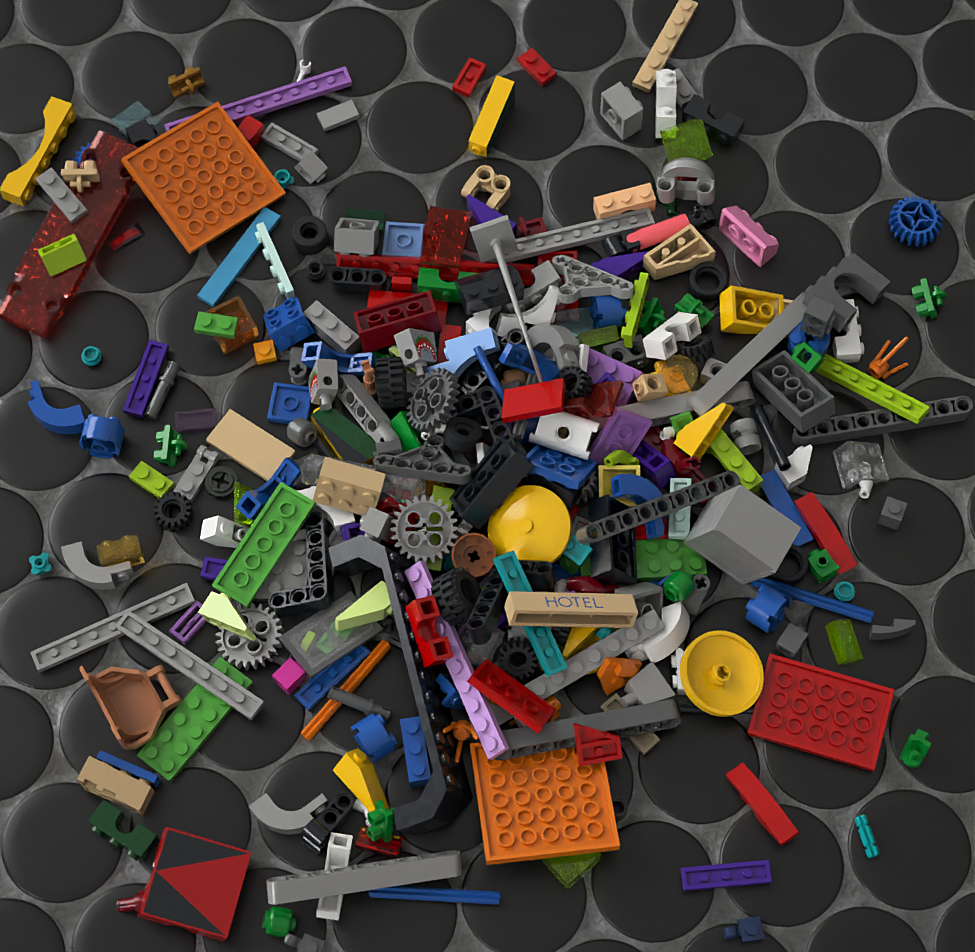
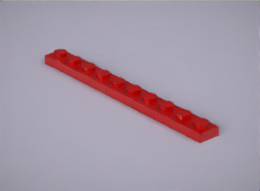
[336,252,535,286]

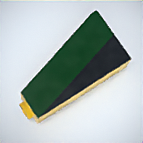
[469,75,515,157]
[311,407,377,469]

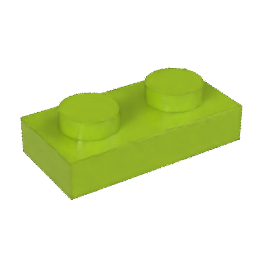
[129,461,175,498]

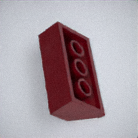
[353,290,442,353]

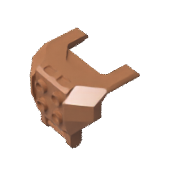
[80,665,182,750]

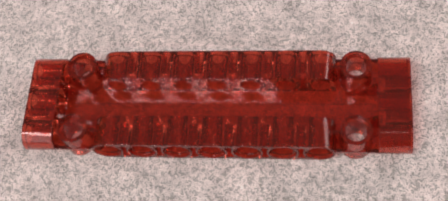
[0,131,139,339]

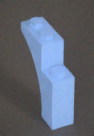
[428,327,501,378]

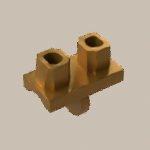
[168,66,205,99]

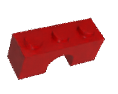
[405,595,454,668]

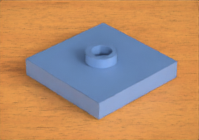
[382,221,425,257]

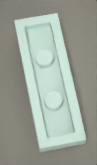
[668,478,691,539]

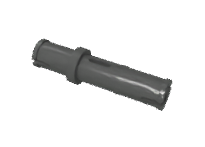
[144,361,181,420]
[327,685,392,722]

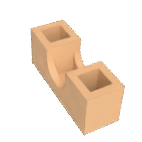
[593,183,656,220]

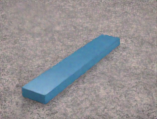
[197,207,281,308]

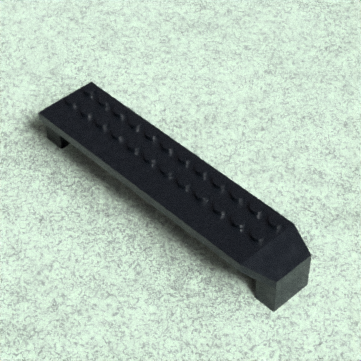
[328,535,473,836]

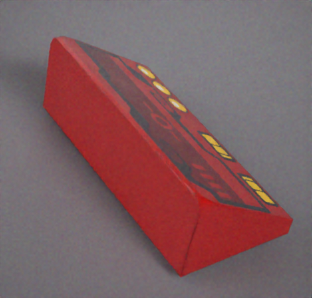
[355,827,404,858]

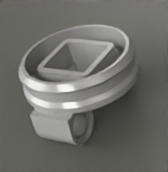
[657,157,716,206]

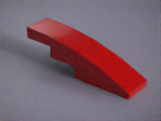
[793,492,857,575]
[726,763,799,846]

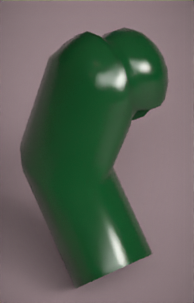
[655,192,676,217]

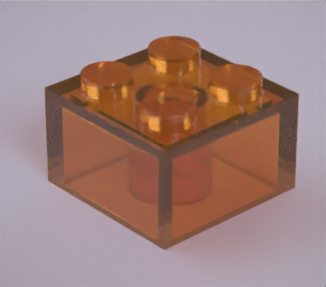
[205,295,259,354]

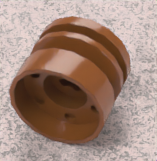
[451,533,496,579]

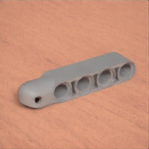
[337,374,400,443]

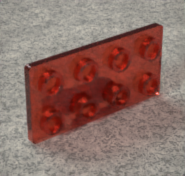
[420,206,472,269]
[563,380,624,419]

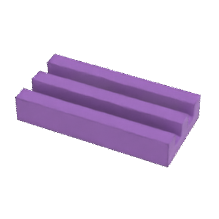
[169,600,207,646]

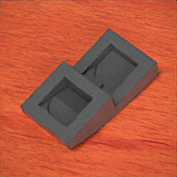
[869,619,916,640]

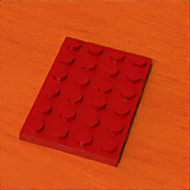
[747,653,895,772]

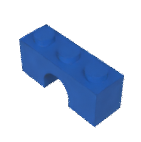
[400,716,431,788]

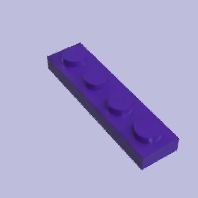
[123,340,169,418]
[680,860,772,892]

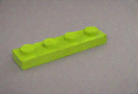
[621,272,649,348]

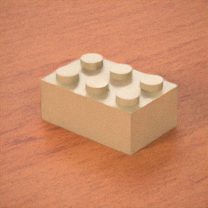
[312,457,385,516]

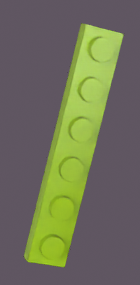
[816,354,930,424]

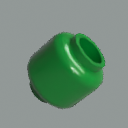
[663,570,695,602]
[262,906,296,938]

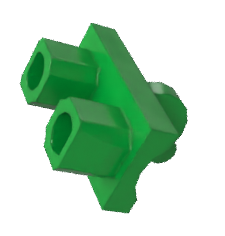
[911,278,947,319]
[674,293,715,330]
[637,297,667,338]
[153,425,188,467]
[899,729,931,768]
[367,800,396,843]

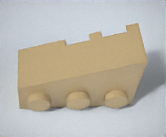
[643,224,716,280]
[77,756,154,815]

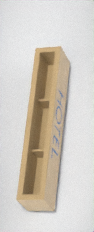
[504,591,638,628]

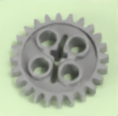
[389,495,459,563]
[216,603,284,670]

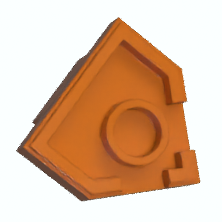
[597,657,642,695]

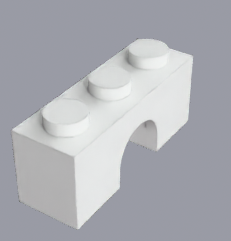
[832,299,864,363]
[643,312,701,360]

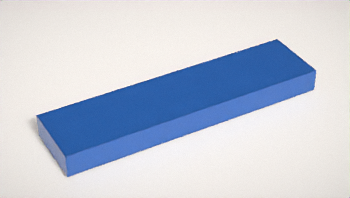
[761,469,813,547]
[294,645,371,712]

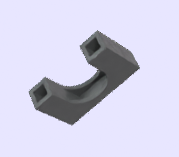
[802,253,891,332]

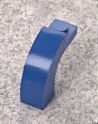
[301,341,376,379]
[499,342,565,382]
[28,379,86,434]
[236,457,304,520]
[611,474,669,540]

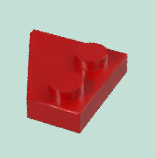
[573,723,623,766]

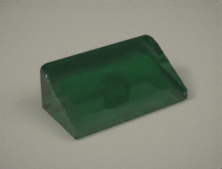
[344,208,386,230]

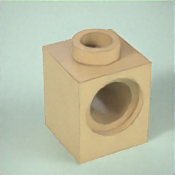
[632,374,668,402]

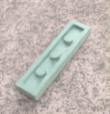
[255,222,295,299]

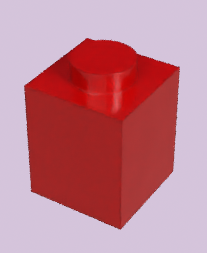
[237,115,265,149]

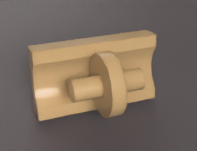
[61,160,100,193]

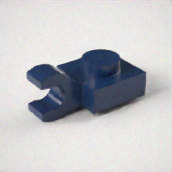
[723,916,764,943]

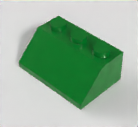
[391,411,454,470]

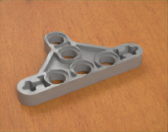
[552,255,633,304]

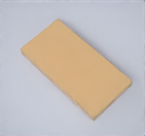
[206,409,296,481]

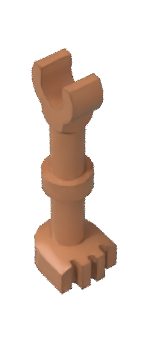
[360,359,377,398]

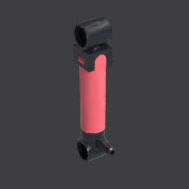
[602,204,718,257]

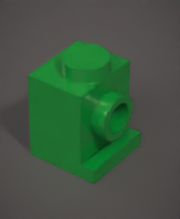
[790,342,826,374]
[808,549,840,585]

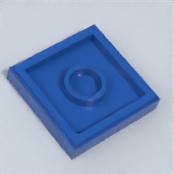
[267,382,312,424]

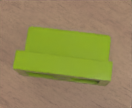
[38,234,87,276]

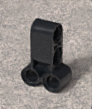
[301,792,354,856]

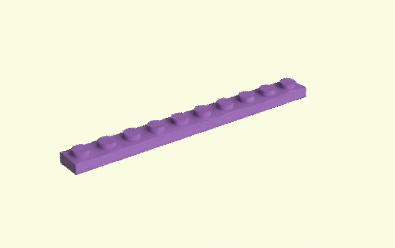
[164,66,352,132]

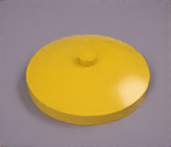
[488,485,572,564]
[680,630,764,717]

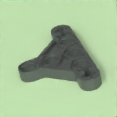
[373,435,472,484]

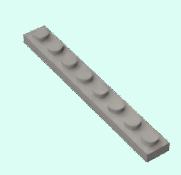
[504,207,655,263]
[30,583,195,673]
[115,610,265,721]

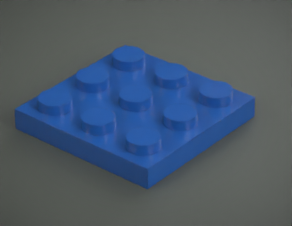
[526,444,599,490]

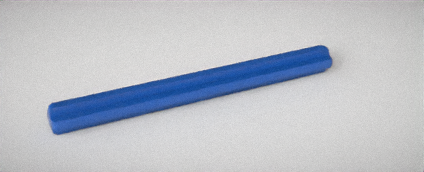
[751,577,874,623]
[368,886,500,905]

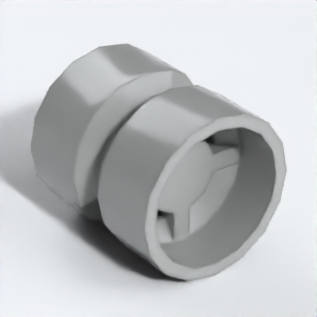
[729,418,762,455]

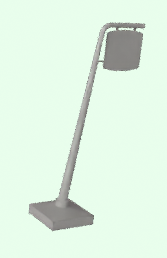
[469,215,543,383]

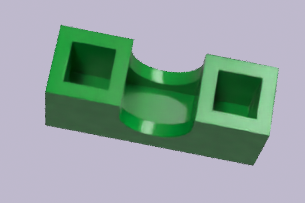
[417,268,479,303]

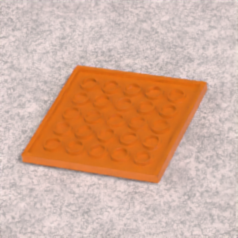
[121,101,286,254]
[470,742,620,865]

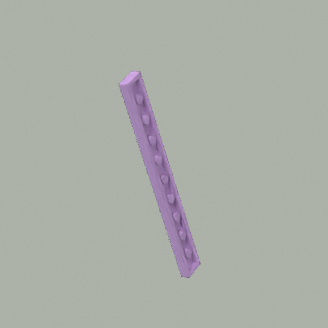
[404,561,510,759]

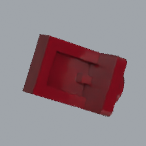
[517,216,547,237]

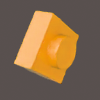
[253,340,277,365]

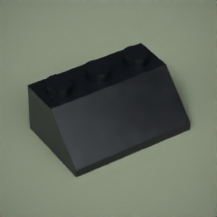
[454,265,524,315]

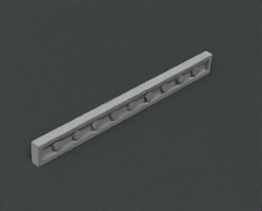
[468,609,665,729]

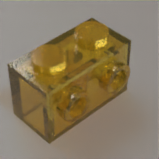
[96,535,145,567]

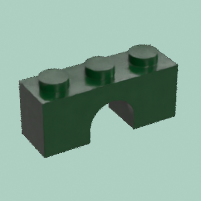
[88,800,160,862]

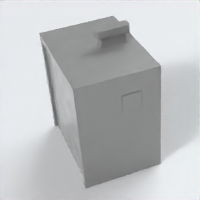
[683,484,801,585]

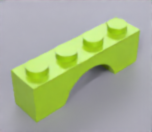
[706,429,763,494]

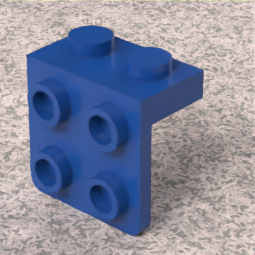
[263,297,315,352]

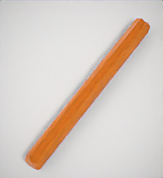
[301,640,391,741]

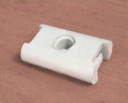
[529,412,600,461]

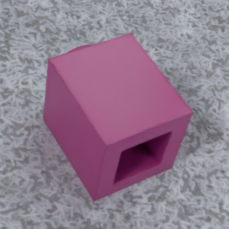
[272,658,307,695]

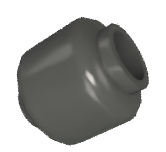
[287,417,317,447]

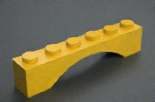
[0,96,76,207]

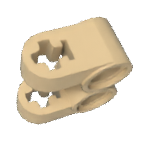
[461,165,510,212]

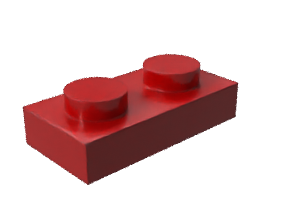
[517,48,557,87]
[452,57,487,98]

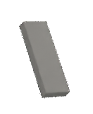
[261,122,319,162]

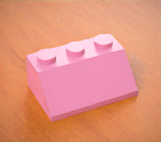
[719,206,779,267]

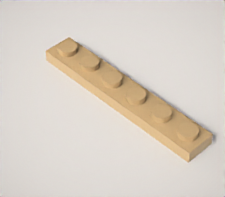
[632,0,698,94]

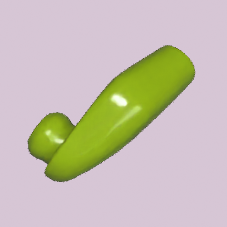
[604,450,639,467]

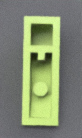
[335,580,393,631]
[198,591,256,641]

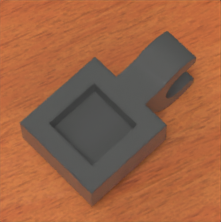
[284,933,326,952]

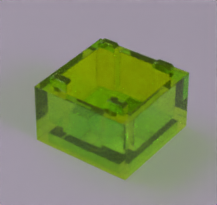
[660,119,713,162]
[541,852,601,889]

